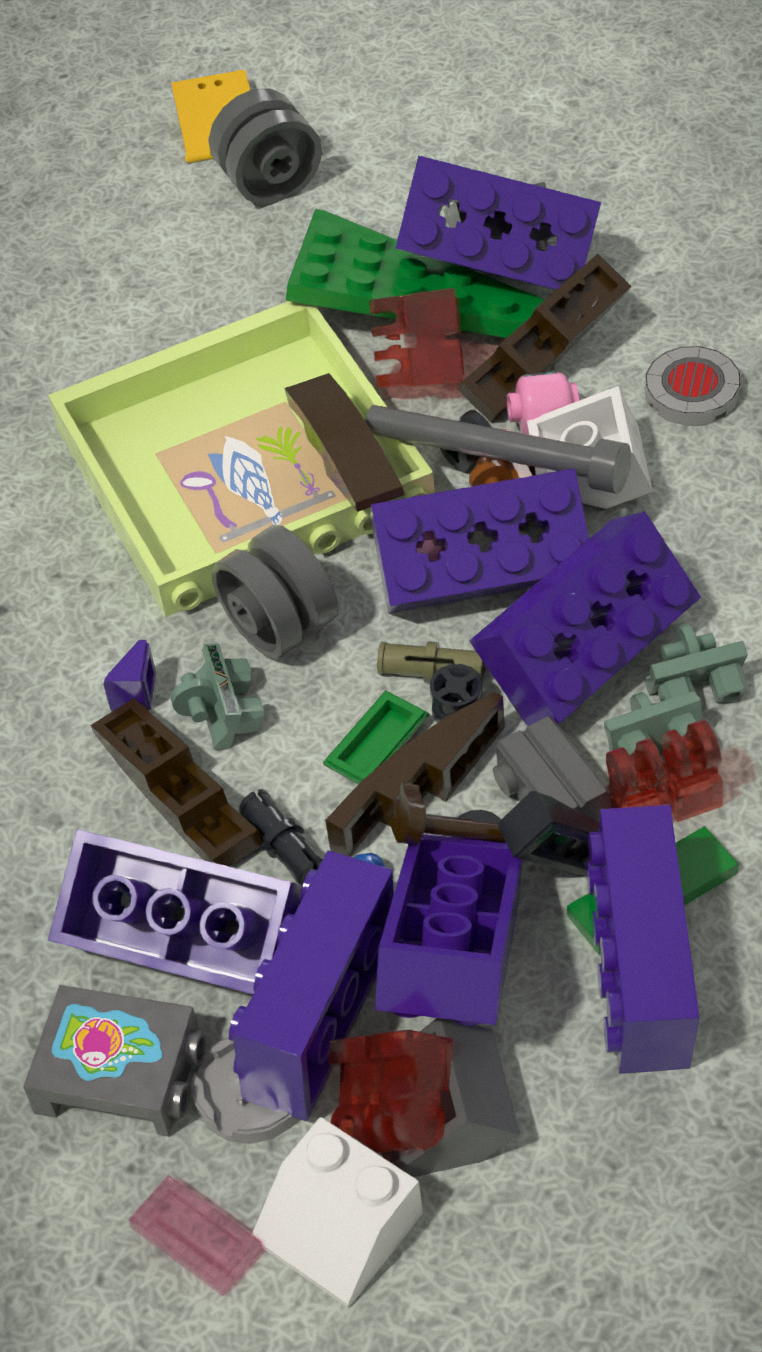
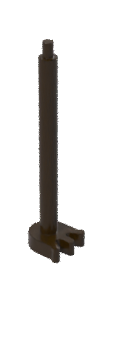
[388,783,587,852]

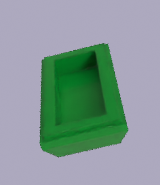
[323,690,429,784]

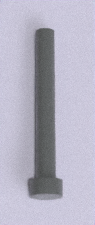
[366,405,631,494]

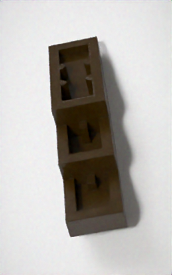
[458,254,632,423]
[284,373,405,512]
[325,692,505,857]
[90,698,262,867]

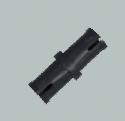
[239,789,323,885]

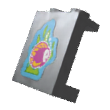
[23,985,206,1137]

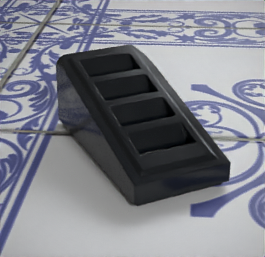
[499,791,599,876]

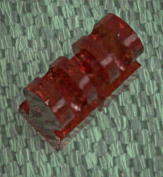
[369,288,465,389]
[606,719,723,822]
[329,1030,454,1153]

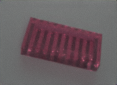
[128,1175,263,1296]

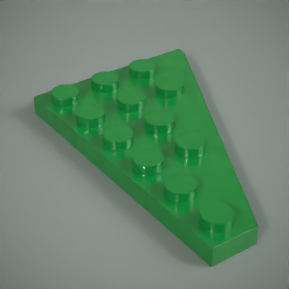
[286,209,544,338]

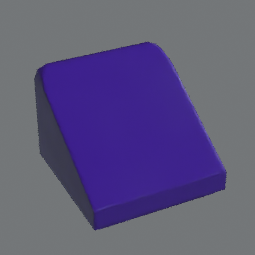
[103,640,156,711]

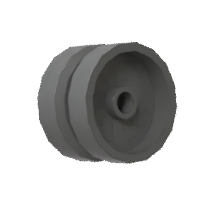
[208,88,322,205]
[211,525,338,659]

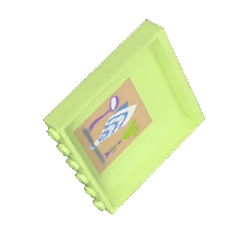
[48,301,435,617]

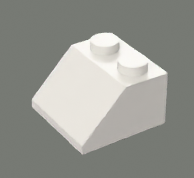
[527,386,653,509]
[251,1117,423,1308]

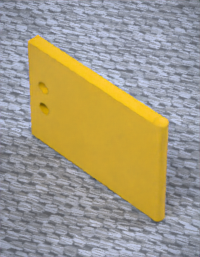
[171,69,250,163]

